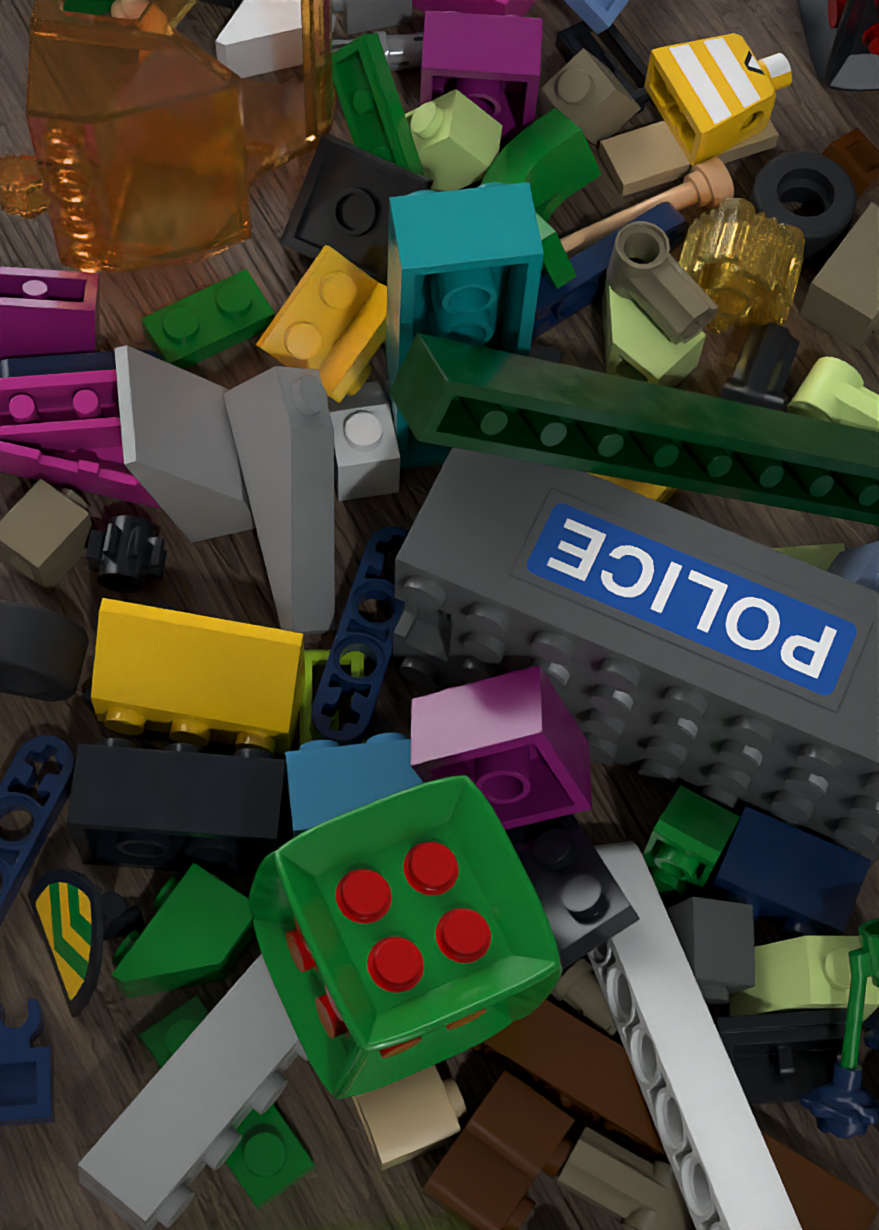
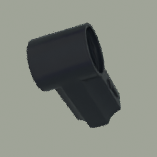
[720,322,800,411]

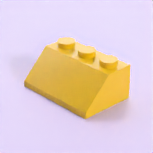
[91,598,306,755]

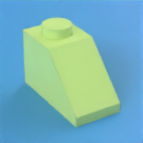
[727,936,879,1023]

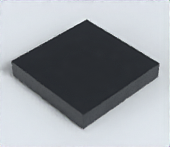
[280,132,434,286]

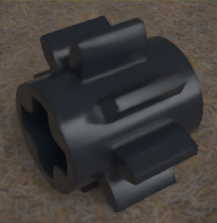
[86,515,167,593]

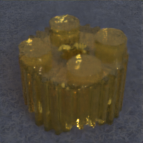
[678,198,805,334]

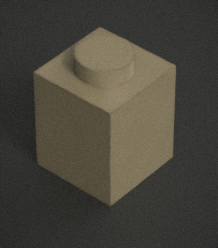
[541,48,641,148]
[0,478,93,594]

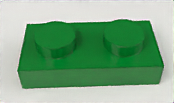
[141,269,275,370]

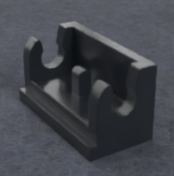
[714,1008,861,1106]

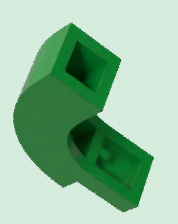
[481,108,602,289]

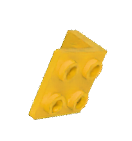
[256,245,387,403]

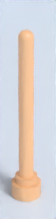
[560,157,734,259]

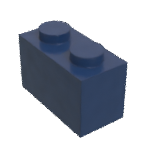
[706,806,871,939]

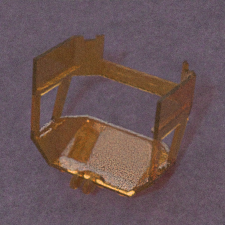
[0,0,338,273]

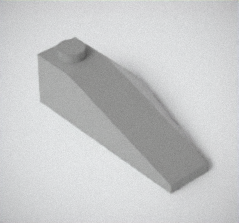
[223,366,335,635]

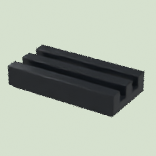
[555,20,655,115]

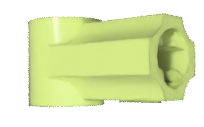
[787,357,879,432]

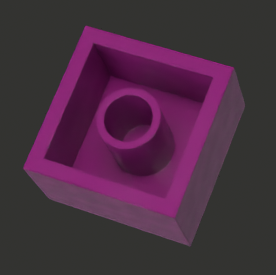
[420,11,543,145]
[411,665,592,830]

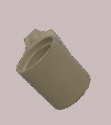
[606,221,719,345]
[556,1127,694,1230]

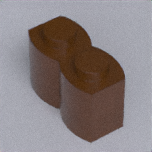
[422,1070,577,1230]

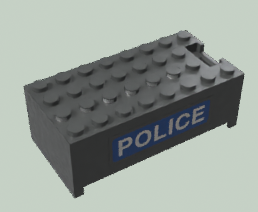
[393,447,879,871]

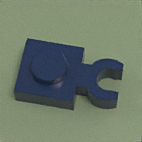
[0,999,55,1126]

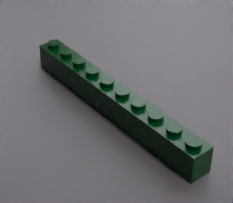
[389,333,879,526]

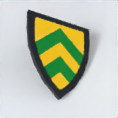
[28,868,143,1018]

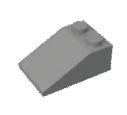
[114,345,256,543]

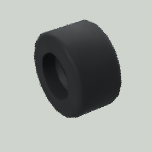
[745,151,857,267]
[0,601,89,702]

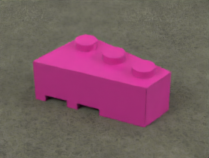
[0,369,161,509]

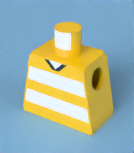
[644,33,792,166]

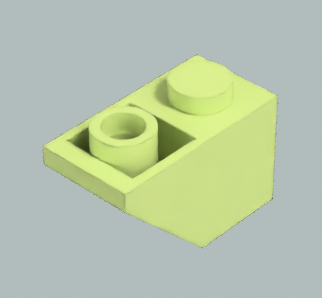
[405,89,503,191]
[602,277,706,388]

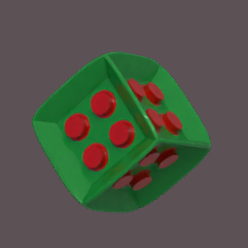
[248,775,562,1100]

